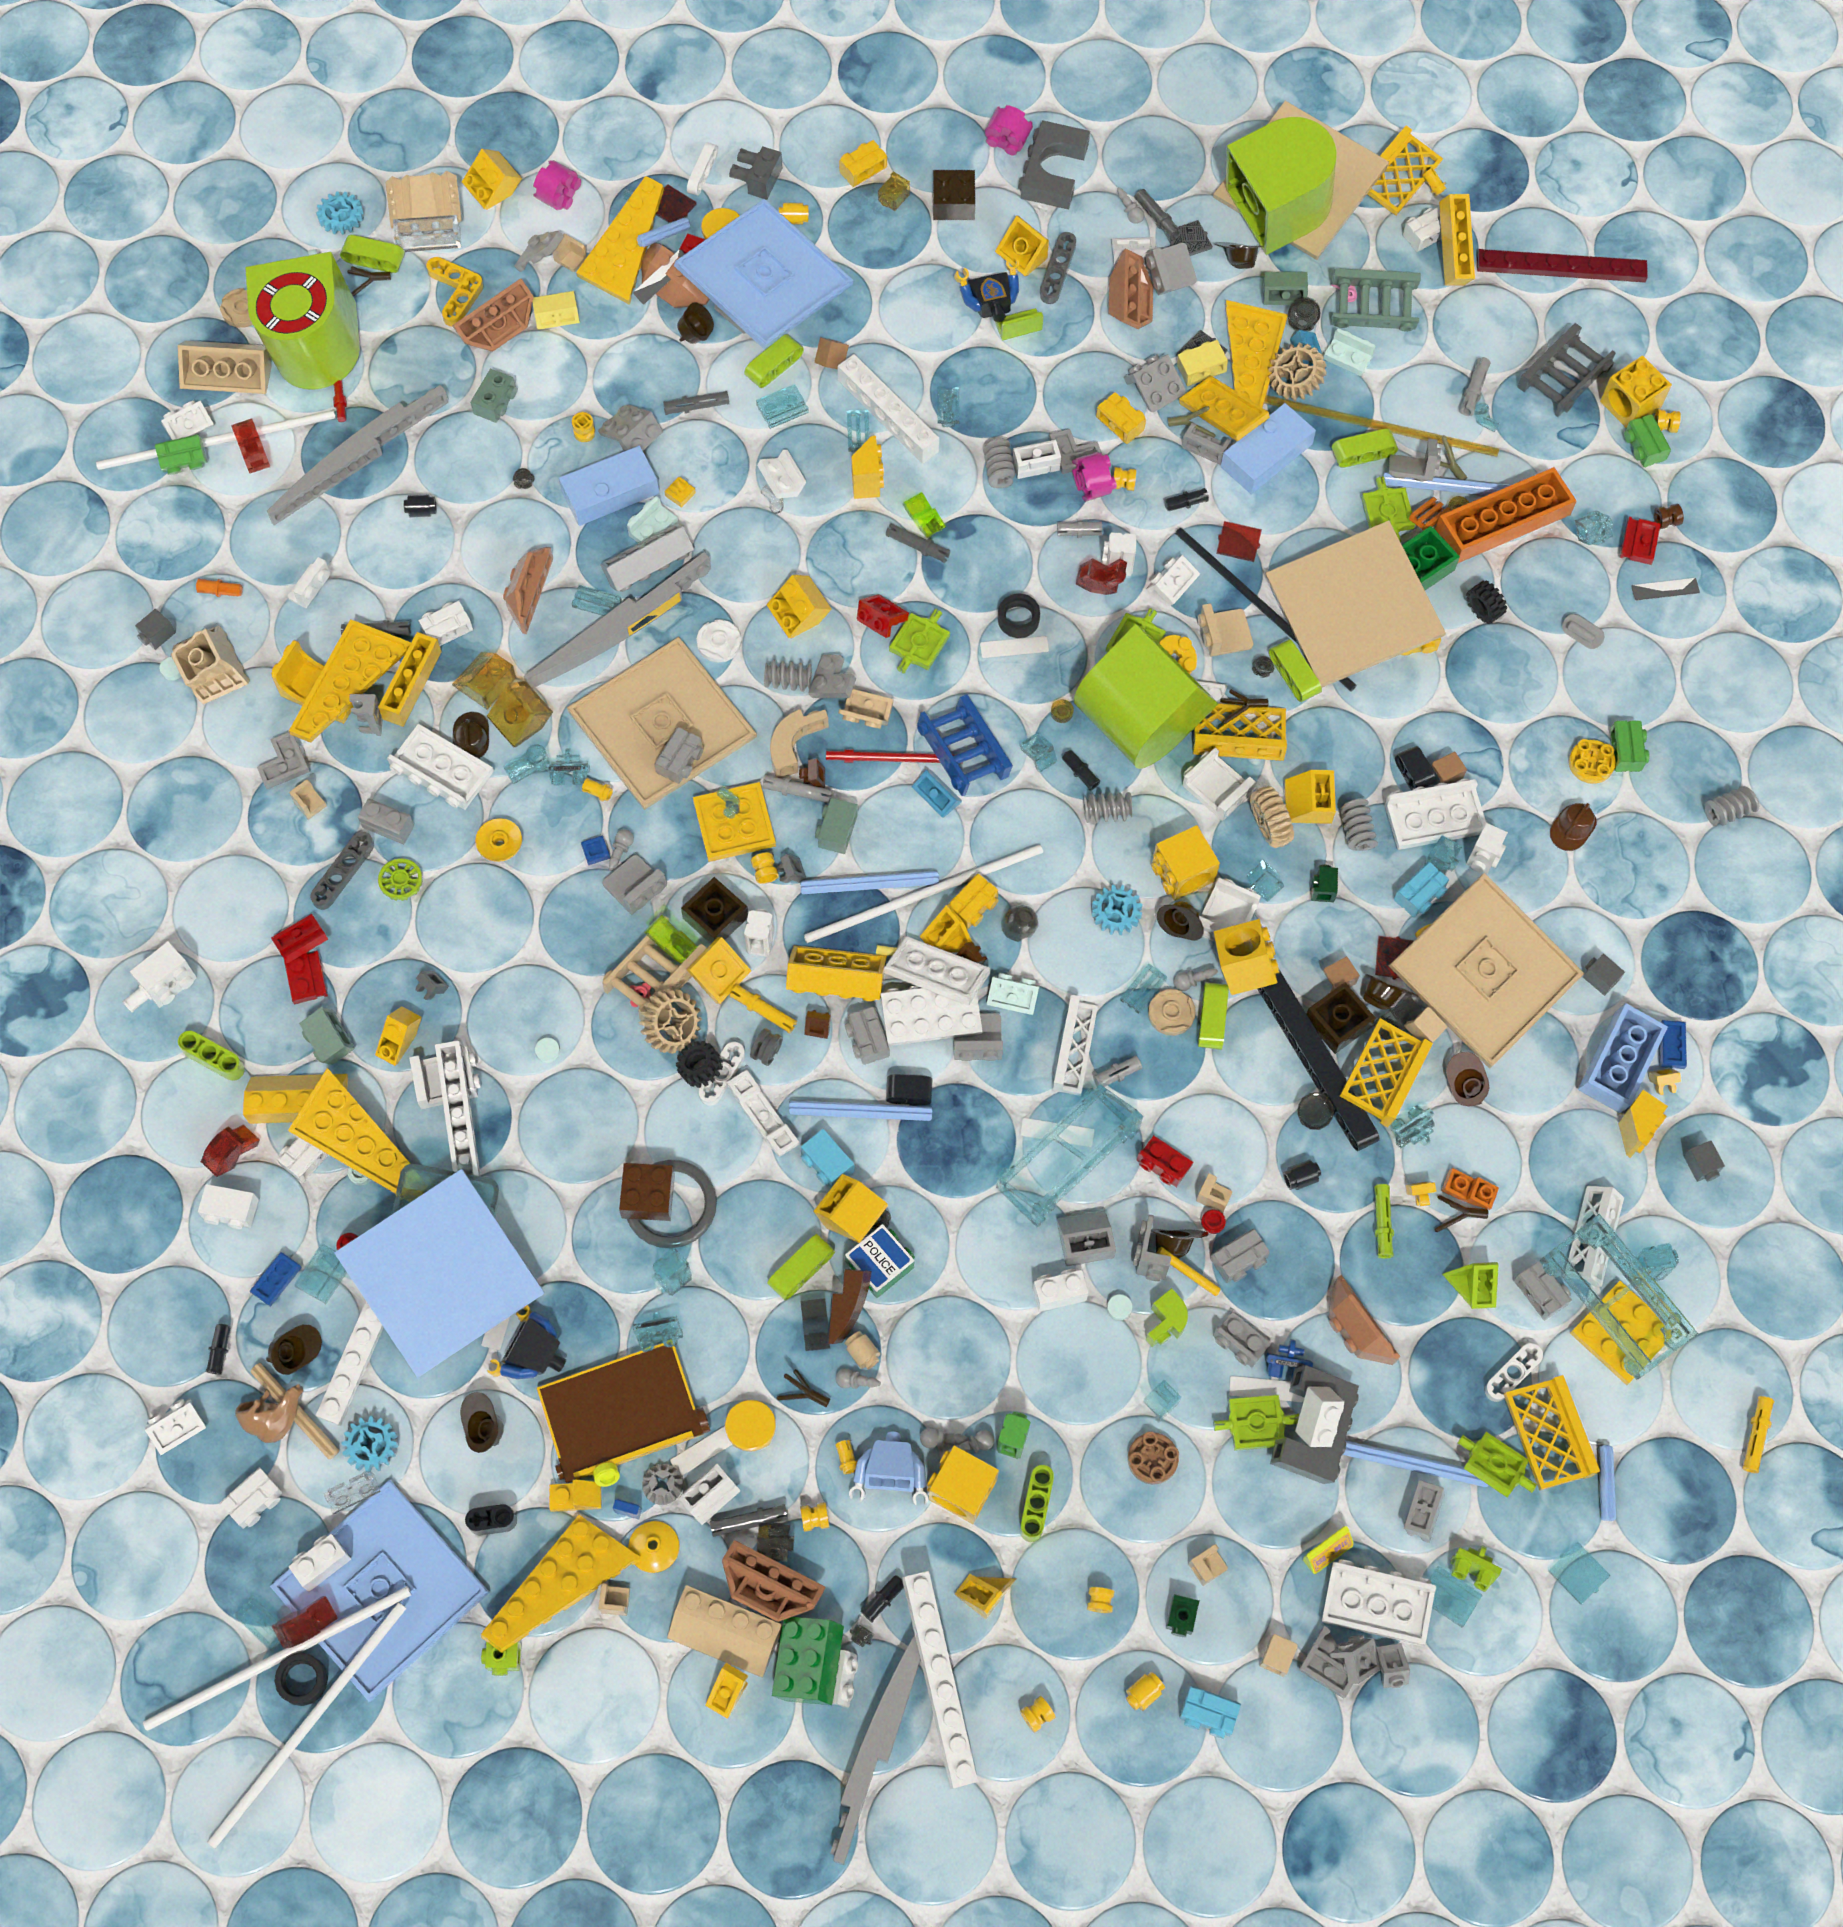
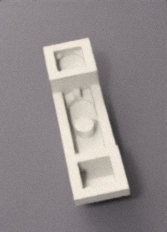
[727,1070,800,1157]

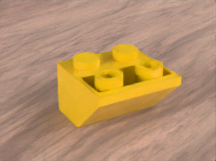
[462,148,522,210]
[851,436,884,499]
[766,575,832,639]
[1284,770,1336,824]
[1618,1090,1668,1158]
[813,1174,888,1243]

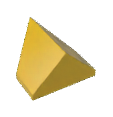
[920,905,972,953]
[955,1574,1017,1619]

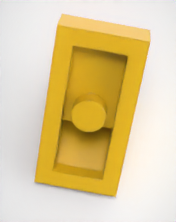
[549,1479,602,1512]
[705,1663,748,1719]

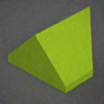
[1442,1262,1499,1309]

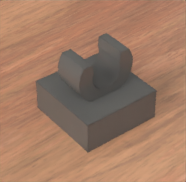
[776,854,807,883]
[416,971,449,1000]

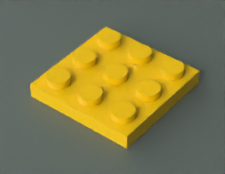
[693,782,776,862]
[1570,1281,1677,1385]

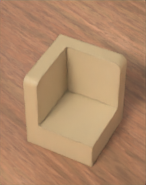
[553,233,587,272]
[289,779,327,820]
[1404,1007,1448,1043]
[1196,1173,1232,1213]
[1188,1544,1228,1586]
[598,1583,630,1616]
[1260,1634,1298,1677]

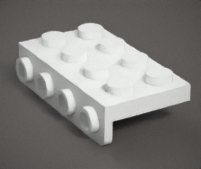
[387,724,494,810]
[1385,778,1486,850]
[881,986,982,1046]
[1322,1560,1436,1646]

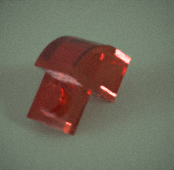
[231,418,270,474]
[1076,558,1127,595]
[200,1124,260,1177]
[271,1596,338,1649]

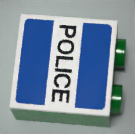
[845,1224,915,1298]

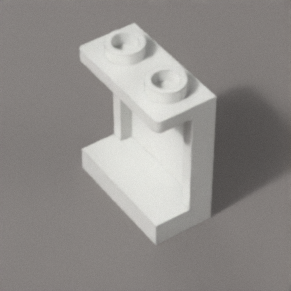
[1182,748,1256,821]
[1199,878,1261,942]
[409,1046,481,1110]

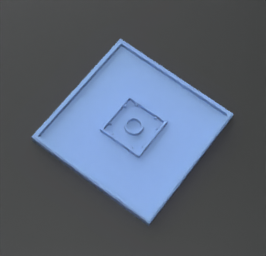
[674,199,854,350]
[334,1169,545,1378]
[270,1479,490,1702]

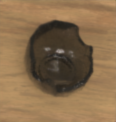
[1288,297,1321,331]
[1001,904,1039,942]
[1297,1093,1334,1130]

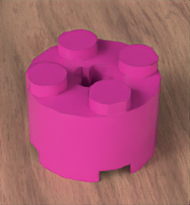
[985,105,1033,156]
[533,160,581,210]
[1072,451,1117,502]

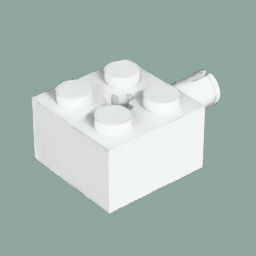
[122,941,197,1013]

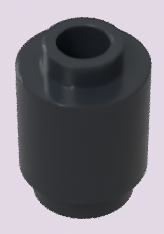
[404,494,437,518]
[1283,1159,1321,1190]

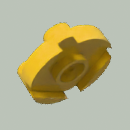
[1158,635,1197,674]

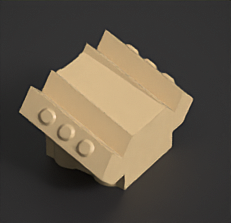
[385,171,462,236]
[171,625,250,704]

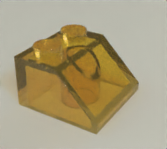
[452,652,516,710]
[486,681,553,747]

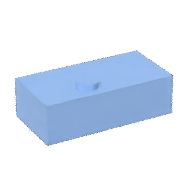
[1221,403,1316,495]
[559,445,659,526]
[1578,1003,1668,1113]

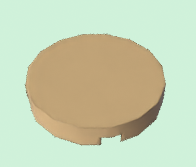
[220,288,253,328]
[1148,989,1195,1036]

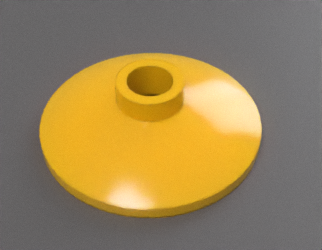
[475,818,522,862]
[628,1521,680,1573]

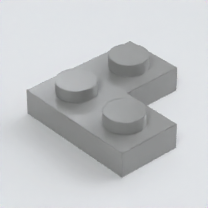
[1049,429,1102,474]
[808,655,856,698]
[257,732,310,789]

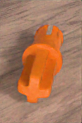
[196,578,243,597]

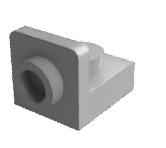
[1376,1643,1410,1688]

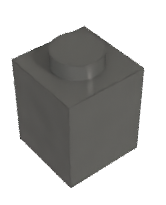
[135,608,176,650]
[1583,953,1625,996]
[1684,1140,1725,1182]

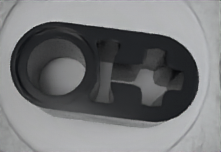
[1395,746,1436,790]
[886,1074,933,1105]
[465,1504,517,1536]

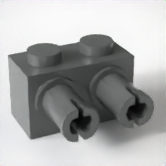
[729,146,783,200]

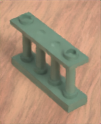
[1331,268,1421,332]

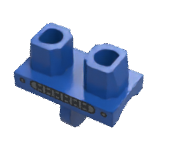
[1266,1339,1313,1380]

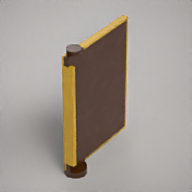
[537,1340,711,1483]

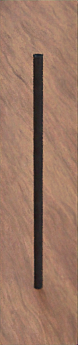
[1175,527,1357,692]

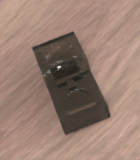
[1373,996,1422,1040]
[801,1298,830,1351]

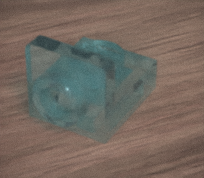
[1020,733,1057,772]

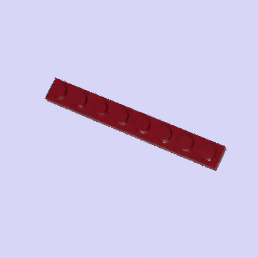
[1477,249,1648,283]

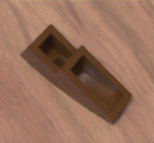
[828,1269,872,1344]

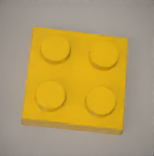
[686,937,751,1004]

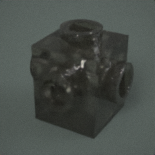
[757,1523,795,1562]

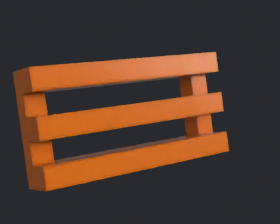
[1409,497,1451,530]

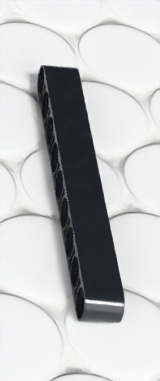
[1258,970,1380,1152]

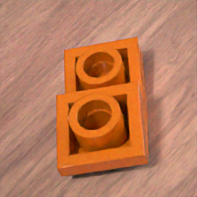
[1441,1168,1499,1210]

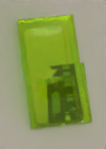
[903,492,946,538]
[644,915,697,964]

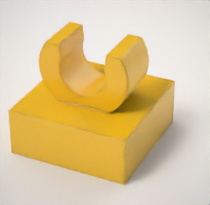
[664,477,696,508]
[1648,1068,1681,1095]
[1405,1181,1436,1206]

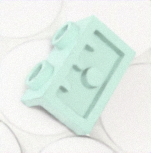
[1323,328,1376,377]
[627,496,678,543]
[987,973,1040,1015]

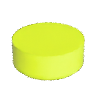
[593,1463,620,1487]

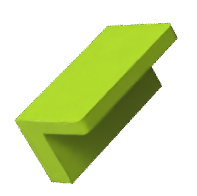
[995,308,1044,341]

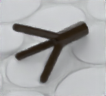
[347,266,391,296]
[1220,689,1269,724]
[1435,1195,1489,1232]
[776,1369,831,1407]

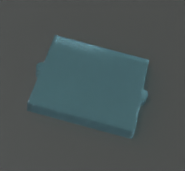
[1548,1542,1611,1605]

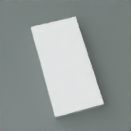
[884,936,990,1006]

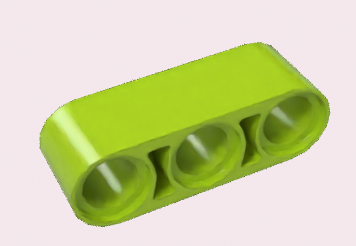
[340,235,405,273]
[744,334,804,388]
[1332,429,1398,468]
[1269,639,1322,702]
[1198,982,1229,1050]
[178,1030,245,1081]
[767,1234,835,1301]
[1020,1465,1054,1542]

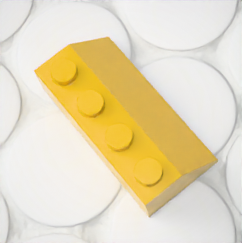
[786,945,887,1001]
[243,1074,348,1124]

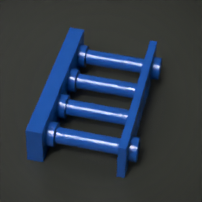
[917,694,1013,796]

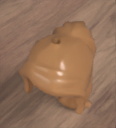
[235,1384,303,1443]

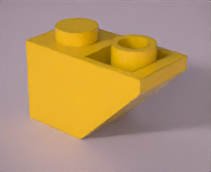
[375,1006,422,1066]

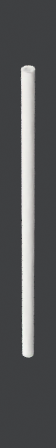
[96,410,336,470]
[804,844,1043,943]
[143,1586,412,1731]
[207,1602,407,1849]

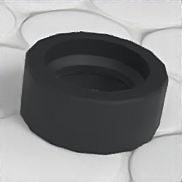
[998,593,1040,638]
[274,1653,328,1706]

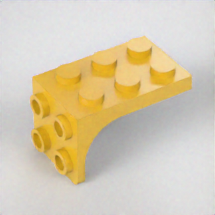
[271,640,354,724]

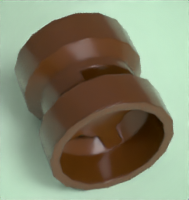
[1654,503,1684,529]

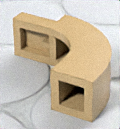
[770,709,829,778]

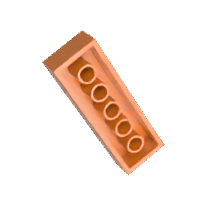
[1435,467,1577,563]

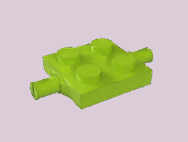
[1361,476,1415,543]
[1105,608,1166,652]
[889,609,950,674]
[1213,1395,1300,1451]
[1457,1432,1537,1498]

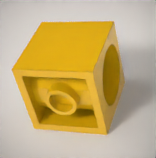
[1600,355,1672,428]
[1151,825,1220,901]
[1214,919,1280,995]
[927,1445,999,1524]

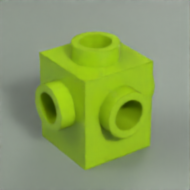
[481,1641,521,1676]

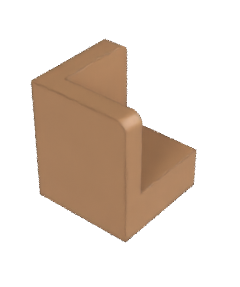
[815,337,849,369]
[1432,751,1467,784]
[1323,956,1360,992]

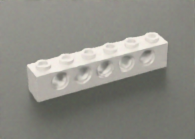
[838,354,939,464]
[435,1041,482,1188]

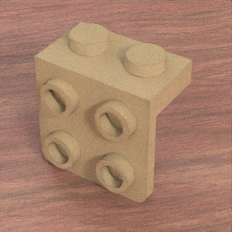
[1198,603,1253,657]
[838,689,894,729]

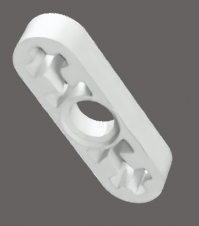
[687,142,718,196]
[699,1042,745,1106]
[1485,1343,1543,1402]

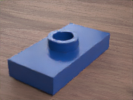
[1660,1020,1687,1069]
[250,1252,302,1307]

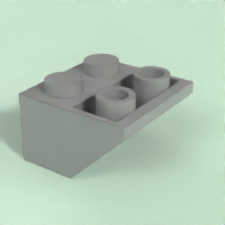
[1057,1210,1116,1266]

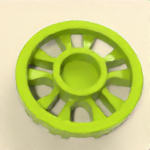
[378,858,423,901]

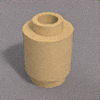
[845,1331,880,1369]

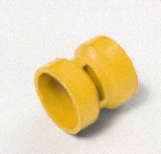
[1654,409,1681,433]
[571,412,595,442]
[1114,467,1137,491]
[751,852,779,884]
[800,1502,829,1532]
[1020,1696,1056,1733]

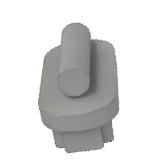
[1562,614,1605,649]

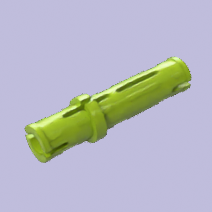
[1374,1184,1394,1259]

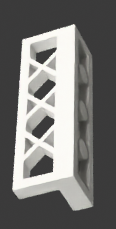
[1053,995,1098,1096]
[1564,1186,1624,1287]

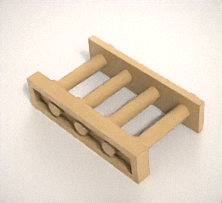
[602,916,707,1020]

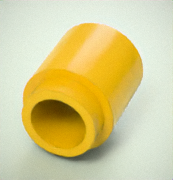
[779,203,809,225]
[1126,1672,1165,1711]

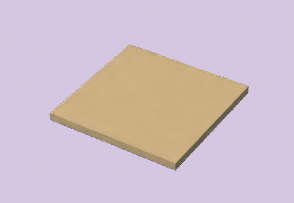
[1213,101,1389,260]
[1266,521,1446,688]
[567,637,757,810]
[1389,873,1585,1068]

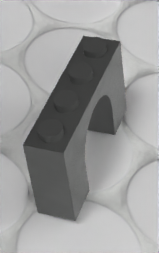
[1018,120,1090,210]
[1270,1365,1359,1484]

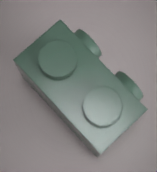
[1264,272,1308,305]
[470,368,517,423]
[815,797,858,854]
[299,1007,355,1065]

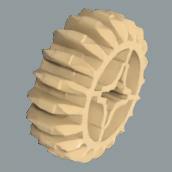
[1268,342,1327,401]
[1250,786,1294,848]
[638,989,703,1054]

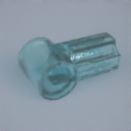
[503,744,550,784]

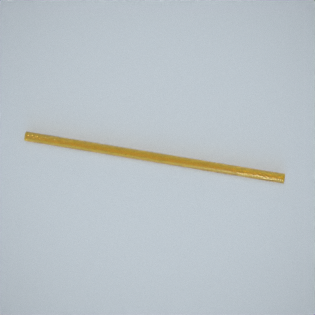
[1264,395,1499,457]

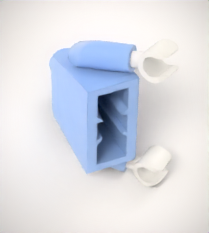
[849,1431,928,1505]

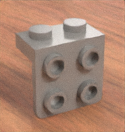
[1145,243,1197,296]
[1123,354,1186,412]
[598,405,663,451]
[1389,439,1441,482]
[602,855,667,915]
[954,1013,1003,1061]
[1133,1215,1171,1281]

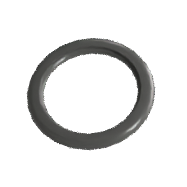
[627,1160,717,1248]

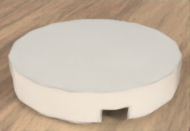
[696,620,742,663]

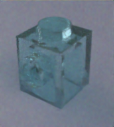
[1424,835,1462,875]

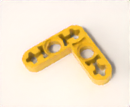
[426,257,484,327]

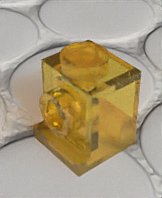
[878,171,910,211]

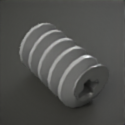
[983,439,1015,489]
[764,659,812,692]
[1705,786,1759,826]
[1084,792,1132,823]
[1340,799,1378,851]

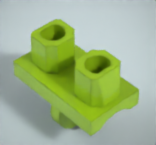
[1450,1545,1502,1592]

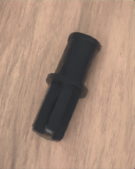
[1165,488,1209,511]
[1062,750,1101,791]
[205,1324,231,1375]
[860,1575,904,1623]

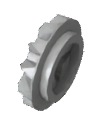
[642,1464,683,1505]

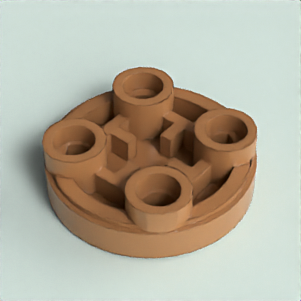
[1128,1432,1179,1485]

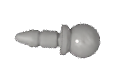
[1117,187,1144,223]
[609,829,634,871]
[1174,969,1218,991]
[836,1368,881,1389]
[920,1428,969,1448]
[948,1430,995,1453]

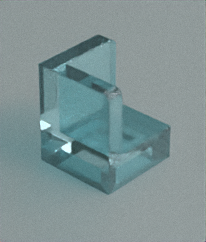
[1247,860,1284,902]
[1143,1380,1182,1423]

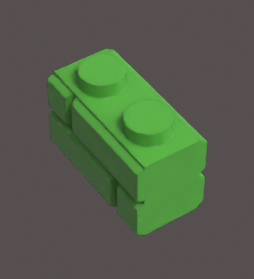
[1624,414,1671,467]
[155,435,207,475]
[1610,721,1649,772]
[997,1412,1031,1459]

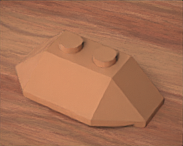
[641,243,710,308]
[1109,249,1153,329]
[452,278,534,352]
[503,547,553,634]
[1328,1275,1400,1365]
[722,1540,826,1622]

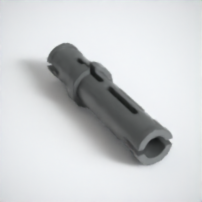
[1134,189,1181,240]
[663,391,729,415]
[886,523,950,563]
[341,620,411,636]
[710,1504,788,1537]

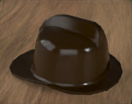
[1214,242,1263,269]
[677,303,714,344]
[453,712,489,759]
[1157,901,1204,941]
[1363,974,1419,1010]
[1151,1229,1209,1259]
[266,1324,322,1375]
[460,1392,504,1453]

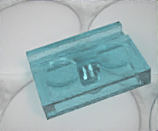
[756,384,809,429]
[294,1243,347,1304]
[1429,1565,1482,1628]

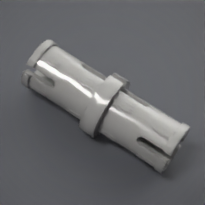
[1057,520,1102,538]
[1093,1055,1142,1090]

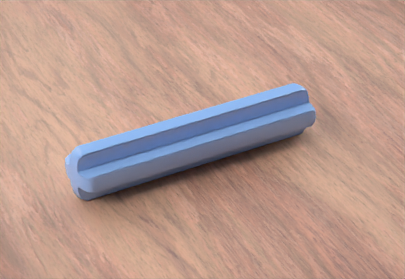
[637,218,690,247]
[1598,1445,1616,1521]

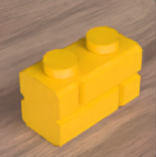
[839,140,887,187]
[1096,392,1146,444]
[948,874,999,930]

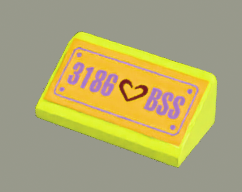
[1303,1526,1353,1574]

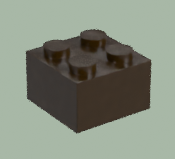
[933,170,975,220]
[681,877,748,944]
[1306,982,1376,1054]

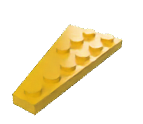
[576,176,664,305]
[289,619,411,743]
[288,1068,429,1202]

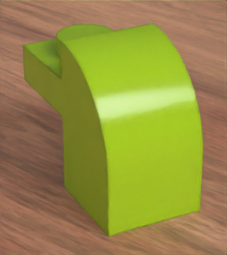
[1146,1288,1188,1347]

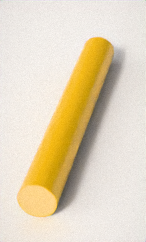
[1156,1247,1221,1296]

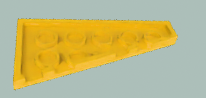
[1225,300,1288,408]
[481,1515,640,1652]

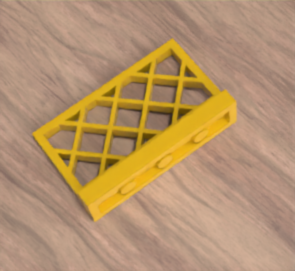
[1367,125,1443,216]
[1193,704,1287,761]
[1340,1018,1433,1128]
[1504,1375,1600,1491]

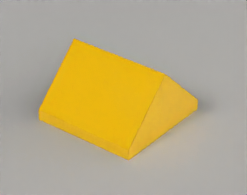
[995,215,1049,276]

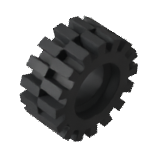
[1466,580,1507,624]
[676,1041,723,1088]

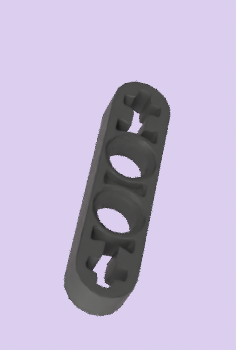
[1040,232,1076,304]
[310,832,374,910]

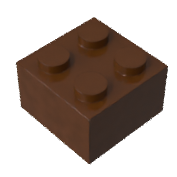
[619,1163,675,1221]

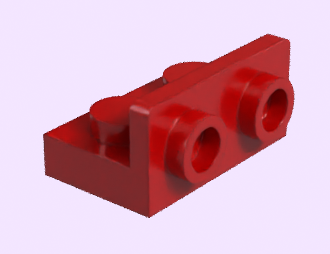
[857,594,909,638]
[1136,1135,1194,1188]

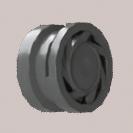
[750,1028,783,1066]

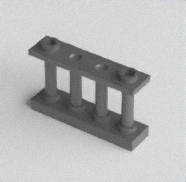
[1518,323,1616,417]

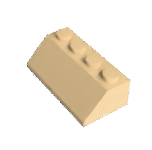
[178,341,271,394]
[667,1585,782,1678]

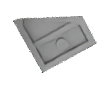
[514,231,564,272]
[1299,1626,1353,1699]

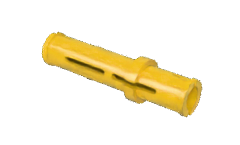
[730,984,798,1034]
[1742,1396,1775,1474]

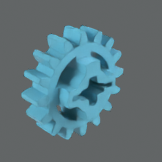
[316,191,364,235]
[1092,885,1143,935]
[341,1416,399,1473]

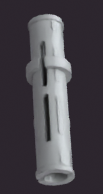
[1460,357,1491,416]
[762,774,833,804]

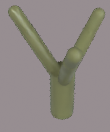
[1168,406,1216,438]
[1424,435,1468,480]

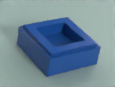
[581,835,610,865]
[613,1499,642,1520]

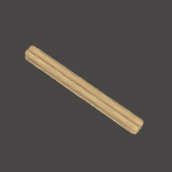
[250,1363,339,1459]

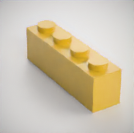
[1439,194,1475,286]
[378,632,441,727]

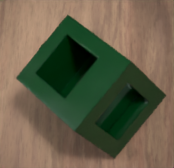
[1311,864,1338,903]
[1166,1594,1200,1637]

